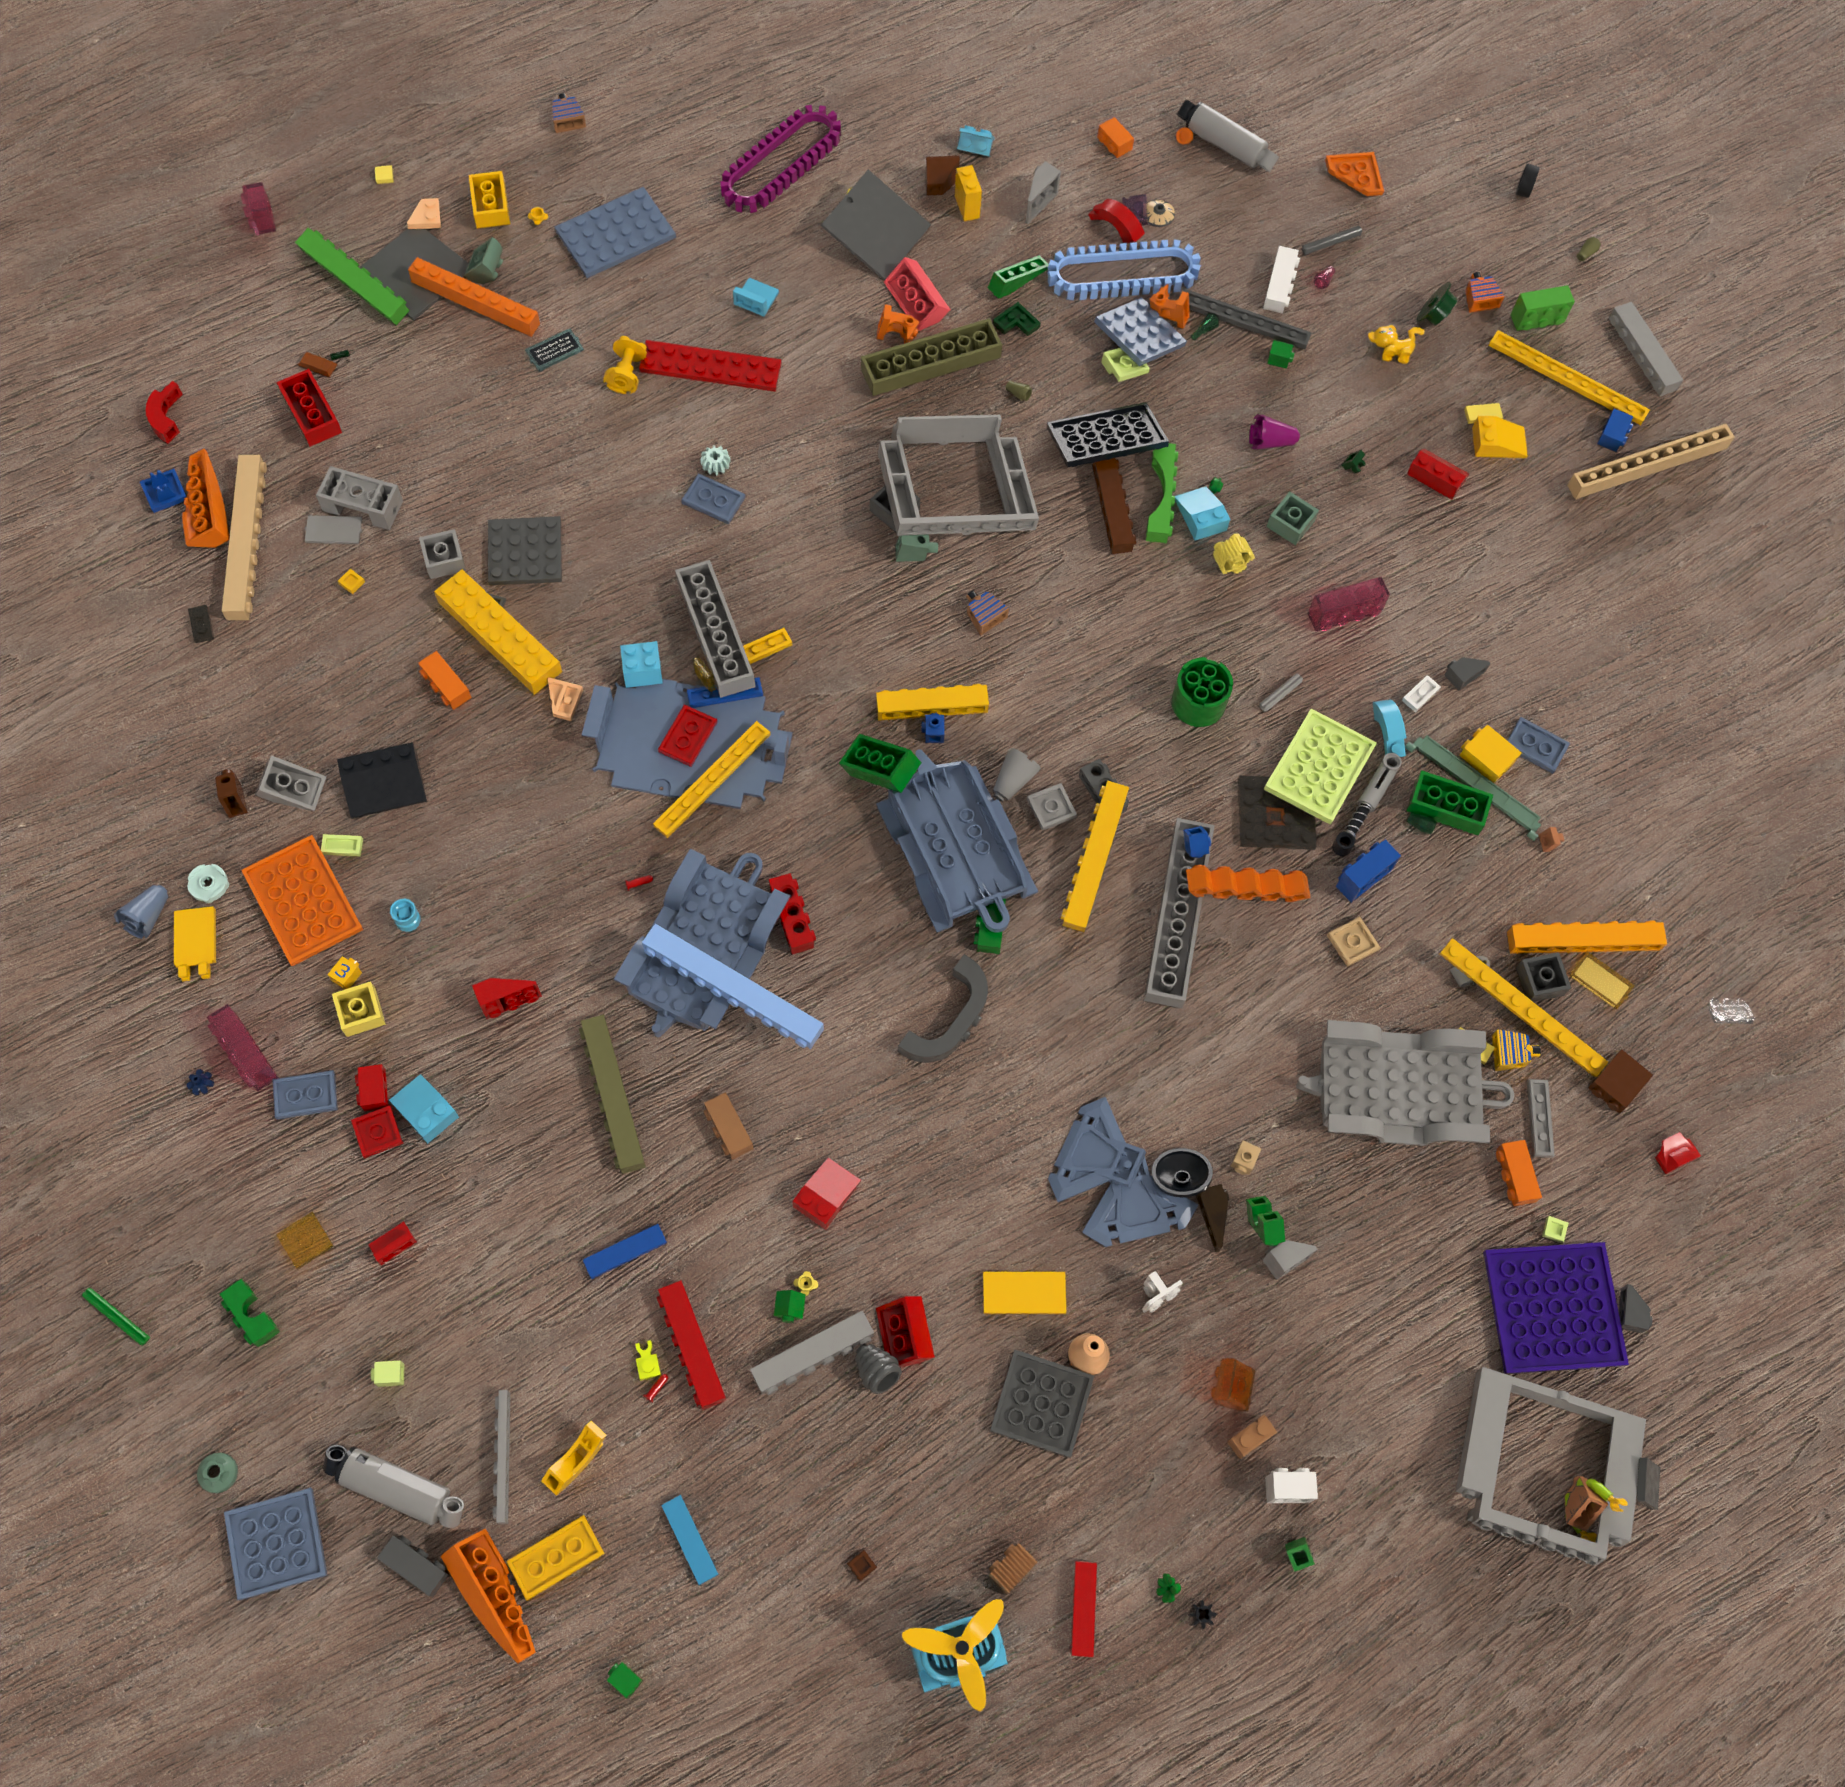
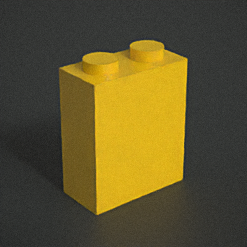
[954,165,982,221]
[1459,724,1522,783]

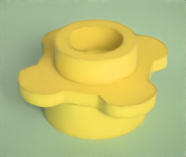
[794,1271,818,1296]

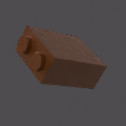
[1588,1049,1653,1114]

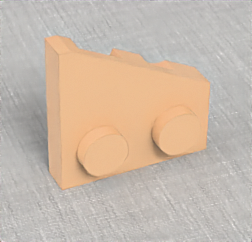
[407,198,441,229]
[548,677,583,721]

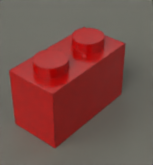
[355,1064,389,1112]

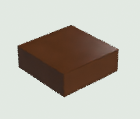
[847,1550,877,1582]

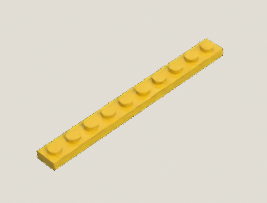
[1488,330,1650,426]
[1439,938,1608,1078]

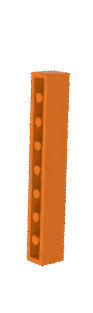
[408,257,540,337]

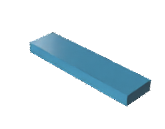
[661,1495,719,1586]

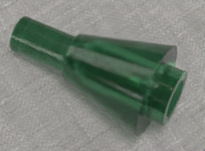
[1191,313,1219,341]

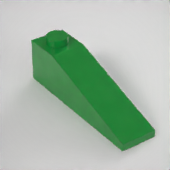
[988,255,1049,299]

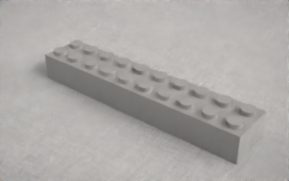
[1144,818,1215,1008]

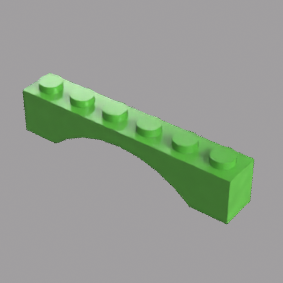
[1145,443,1178,543]

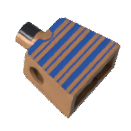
[552,93,586,133]
[966,590,1009,635]

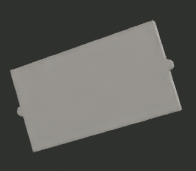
[305,515,362,544]

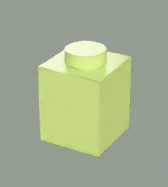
[371,1361,404,1387]

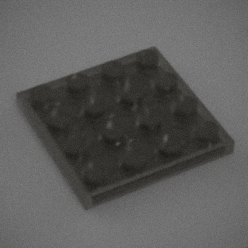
[1238,775,1316,850]

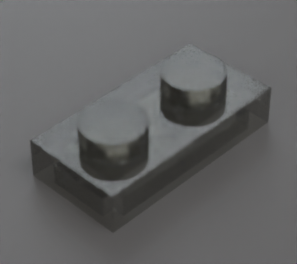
[188,605,214,643]

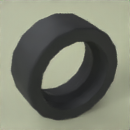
[1516,163,1540,198]

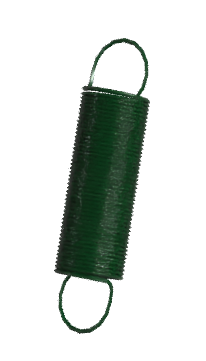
[325,349,353,360]

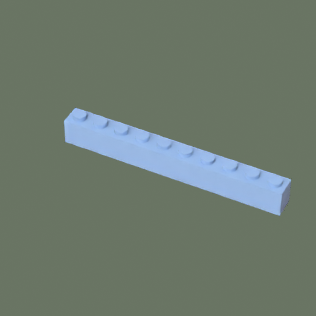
[642,924,824,1049]

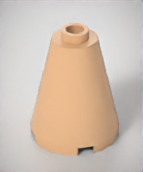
[1068,1333,1110,1375]

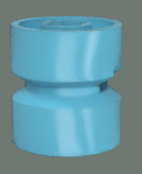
[390,898,421,932]

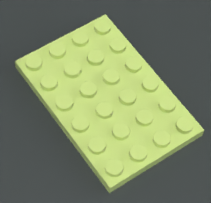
[1263,709,1377,825]

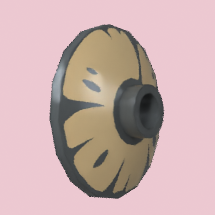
[1142,199,1175,227]

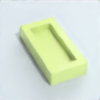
[321,834,363,857]

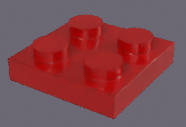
[351,1105,404,1158]

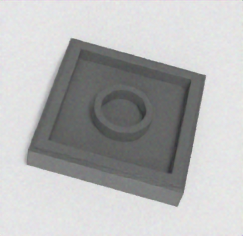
[1637,1457,1660,1510]

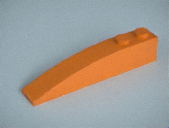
[182,448,230,548]
[440,1528,536,1664]

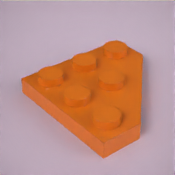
[1325,152,1384,196]

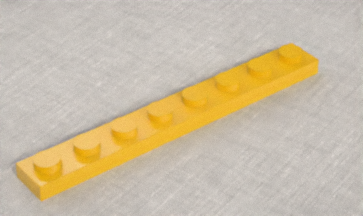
[653,721,771,838]

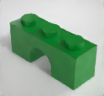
[1246,1196,1285,1246]
[220,1279,280,1347]

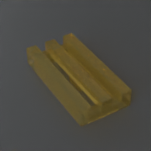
[693,657,716,692]

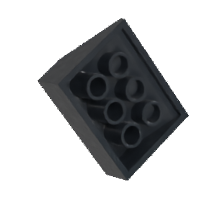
[337,742,427,819]

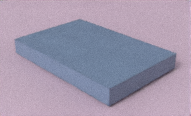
[681,473,746,524]
[1507,717,1570,774]
[273,1070,338,1120]

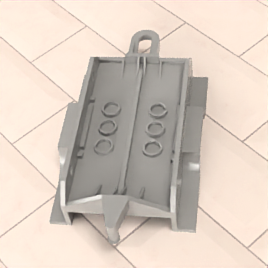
[1296,1020,1514,1146]

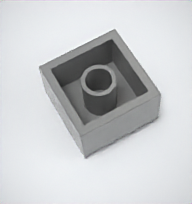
[419,529,466,579]

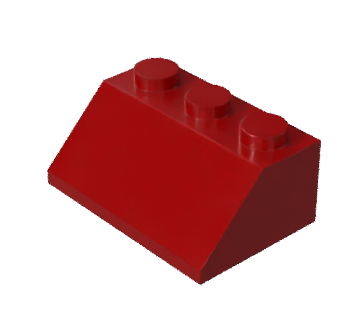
[1407,449,1469,500]
[876,1296,935,1367]

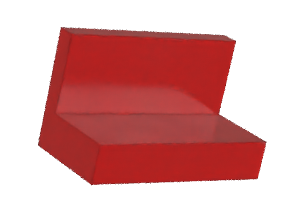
[368,1222,417,1266]

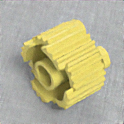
[1213,533,1255,575]

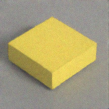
[375,165,394,184]

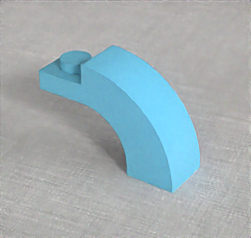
[1373,699,1406,757]

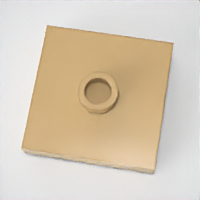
[1327,916,1381,967]

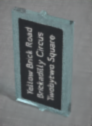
[525,328,584,372]

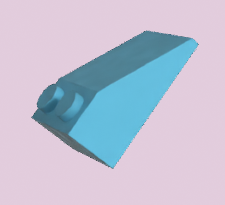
[1175,486,1230,541]
[389,1074,459,1144]

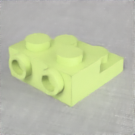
[1101,348,1150,382]

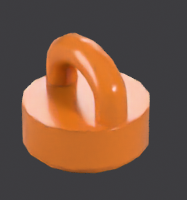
[1176,127,1194,145]

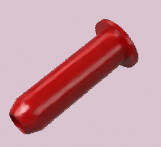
[625,875,653,891]
[643,1374,669,1403]

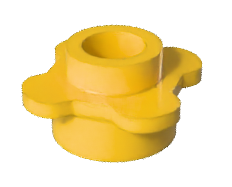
[528,207,548,225]

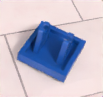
[140,469,187,513]

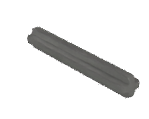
[1302,226,1362,255]

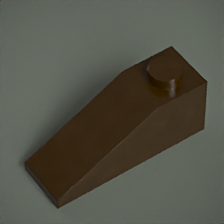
[1196,1184,1229,1253]

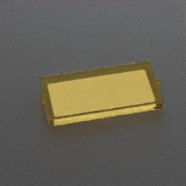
[1569,951,1635,1010]

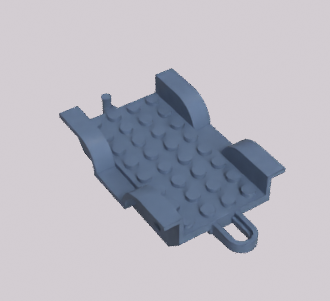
[876,749,1038,933]
[614,849,790,1037]

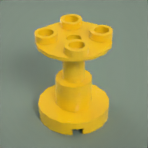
[603,336,647,394]

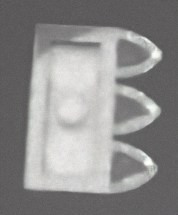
[1708,998,1755,1024]

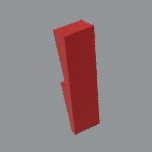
[1070,1561,1097,1657]

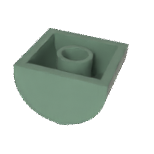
[464,237,503,283]

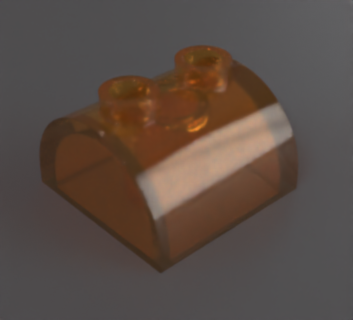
[1211,1358,1256,1412]

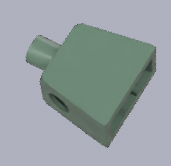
[895,534,938,562]

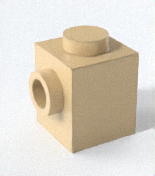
[1231,1140,1261,1175]

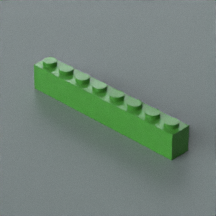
[295,227,410,326]

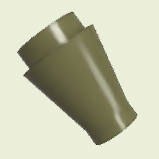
[1577,237,1601,262]
[1005,380,1032,401]

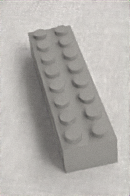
[675,560,756,698]

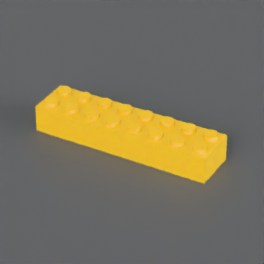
[434,569,562,695]

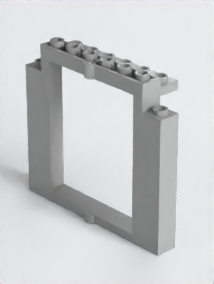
[878,415,1039,536]
[1455,1367,1646,1565]

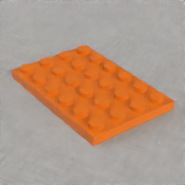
[241,835,363,966]

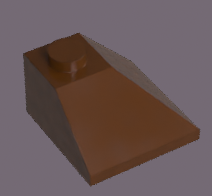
[925,156,960,196]

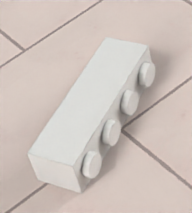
[1263,246,1300,314]

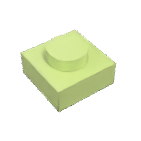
[1542,1216,1568,1243]

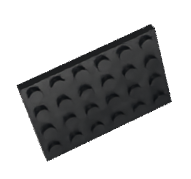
[1047,402,1169,468]

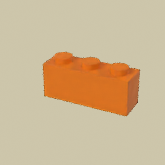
[418,651,471,710]
[1496,1140,1542,1206]

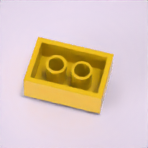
[469,171,510,228]

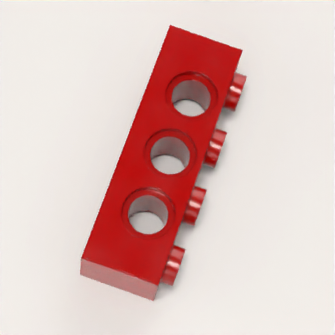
[768,873,816,955]

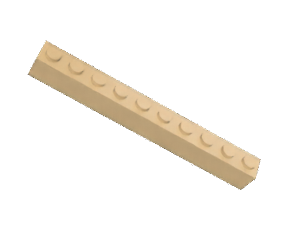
[1567,424,1735,499]
[222,455,267,620]

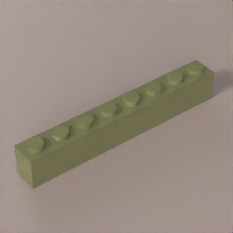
[579,1014,646,1174]

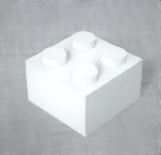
[1265,1468,1318,1503]

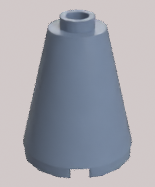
[114,885,168,939]

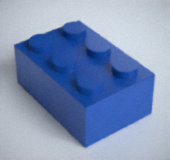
[1336,839,1401,903]

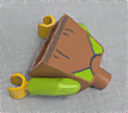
[1564,1476,1628,1542]

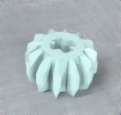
[700,445,730,476]

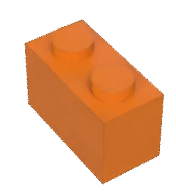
[1097,117,1134,158]

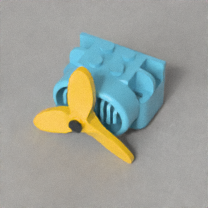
[902,1599,1008,1711]

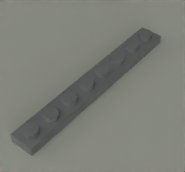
[1183,289,1312,349]

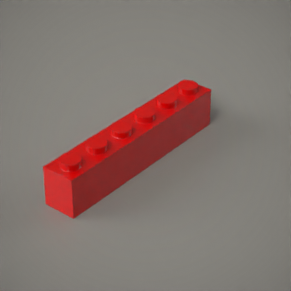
[656,1280,727,1410]

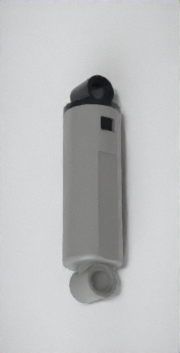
[1176,99,1279,172]
[323,1445,464,1528]

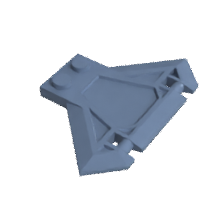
[1048,1097,1146,1203]
[1082,1156,1198,1247]

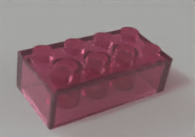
[1307,577,1390,631]
[207,1004,279,1091]

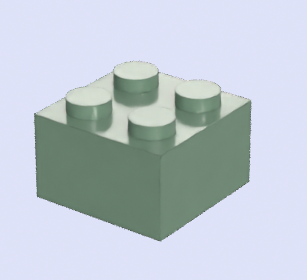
[1266,492,1319,546]

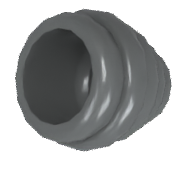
[855,1344,902,1394]

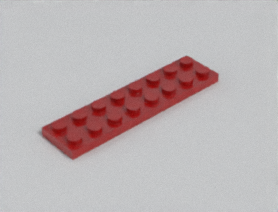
[639,340,782,392]

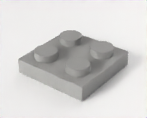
[1027,783,1077,831]

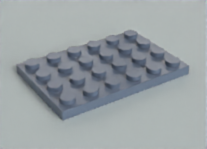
[555,187,676,278]

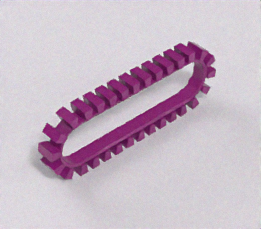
[720,104,841,213]

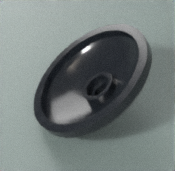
[1152,1148,1213,1198]

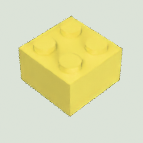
[332,981,386,1037]

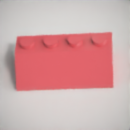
[884,257,951,331]

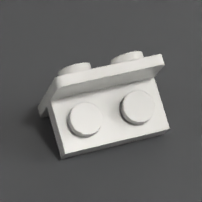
[1142,1271,1183,1313]

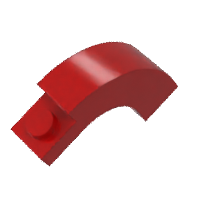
[1088,199,1145,243]
[146,381,183,444]

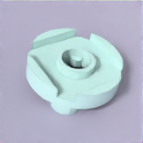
[187,864,229,904]

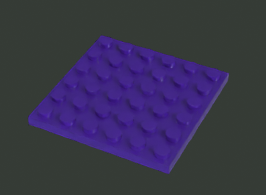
[1483,1242,1629,1374]

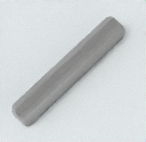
[1259,673,1303,712]

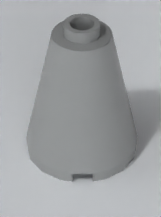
[993,748,1041,802]

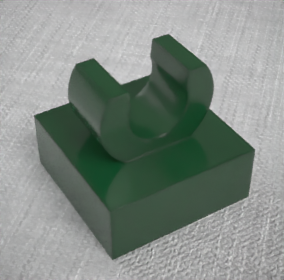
[1341,450,1366,473]

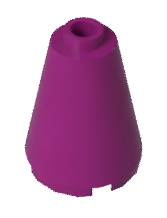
[1249,414,1300,450]

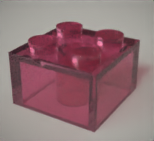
[240,182,276,235]

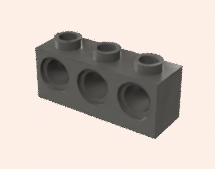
[1079,759,1129,814]

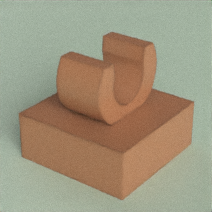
[1539,827,1565,852]

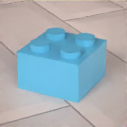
[620,641,663,688]

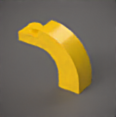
[541,1421,606,1496]

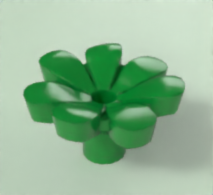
[1156,1573,1181,1603]

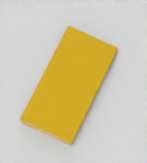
[983,1272,1067,1314]
[506,1515,605,1601]

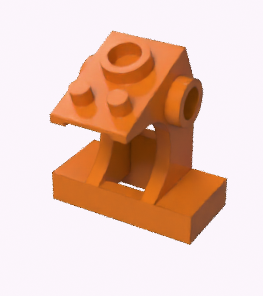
[1150,284,1190,329]
[876,304,919,344]

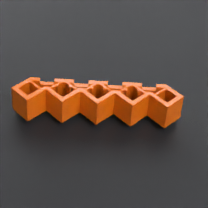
[1186,865,1311,902]

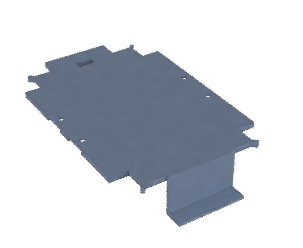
[582,679,793,809]

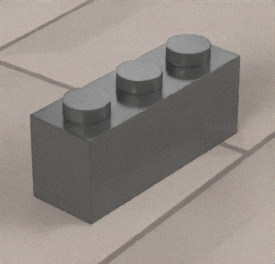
[377,1535,449,1597]

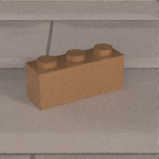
[703,1092,753,1160]

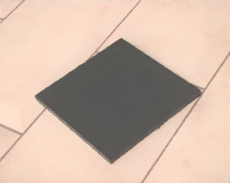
[820,169,931,281]
[359,229,469,321]

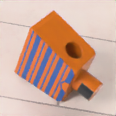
[1466,272,1504,313]

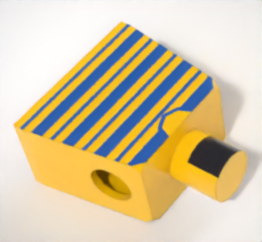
[1492,1030,1541,1071]

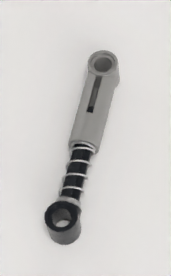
[1332,753,1402,856]

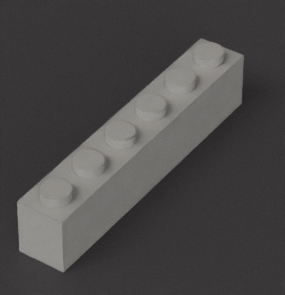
[1609,302,1683,396]
[750,1310,874,1396]

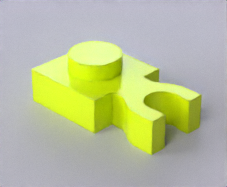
[635,1340,661,1381]

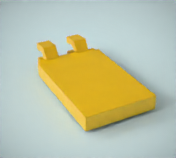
[174,906,216,982]

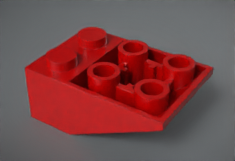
[472,978,542,1019]

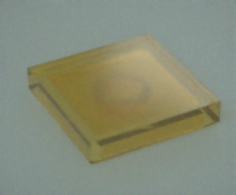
[276,1212,334,1269]

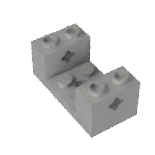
[316,466,403,530]

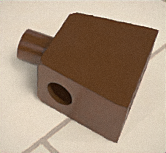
[215,769,248,818]

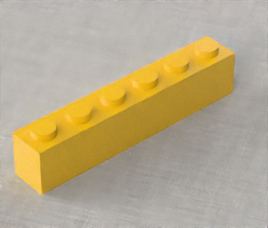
[876,684,989,721]

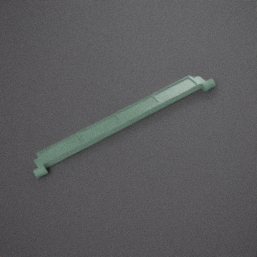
[1405,735,1541,841]

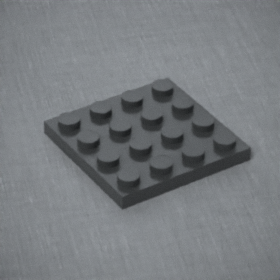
[488,516,562,586]
[990,1350,1094,1458]

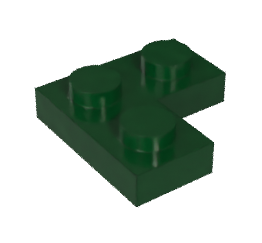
[992,302,1041,336]

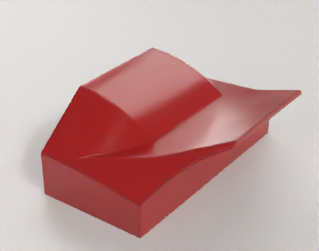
[1655,1132,1701,1175]

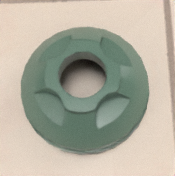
[197,1453,238,1493]

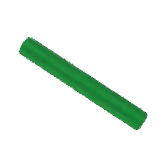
[82,1288,150,1346]

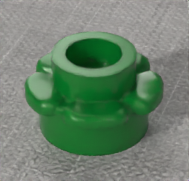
[1208,477,1223,494]

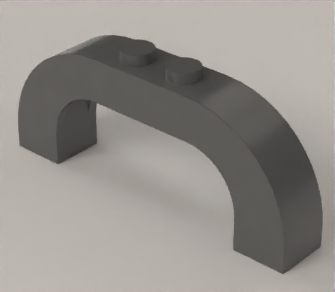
[898,954,988,1063]

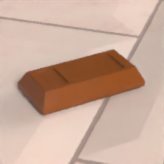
[298,352,338,378]

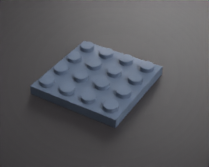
[1094,297,1187,366]
[224,1488,328,1601]

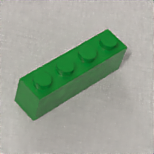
[973,898,1006,954]

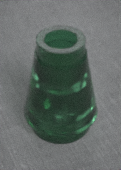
[1407,812,1437,835]

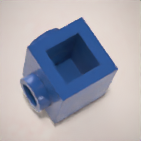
[921,713,944,743]
[1183,826,1211,858]

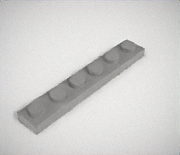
[493,1390,511,1525]

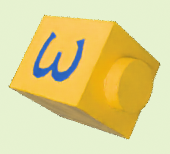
[328,956,362,989]

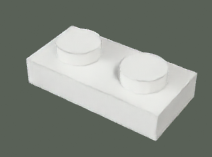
[1402,675,1441,713]

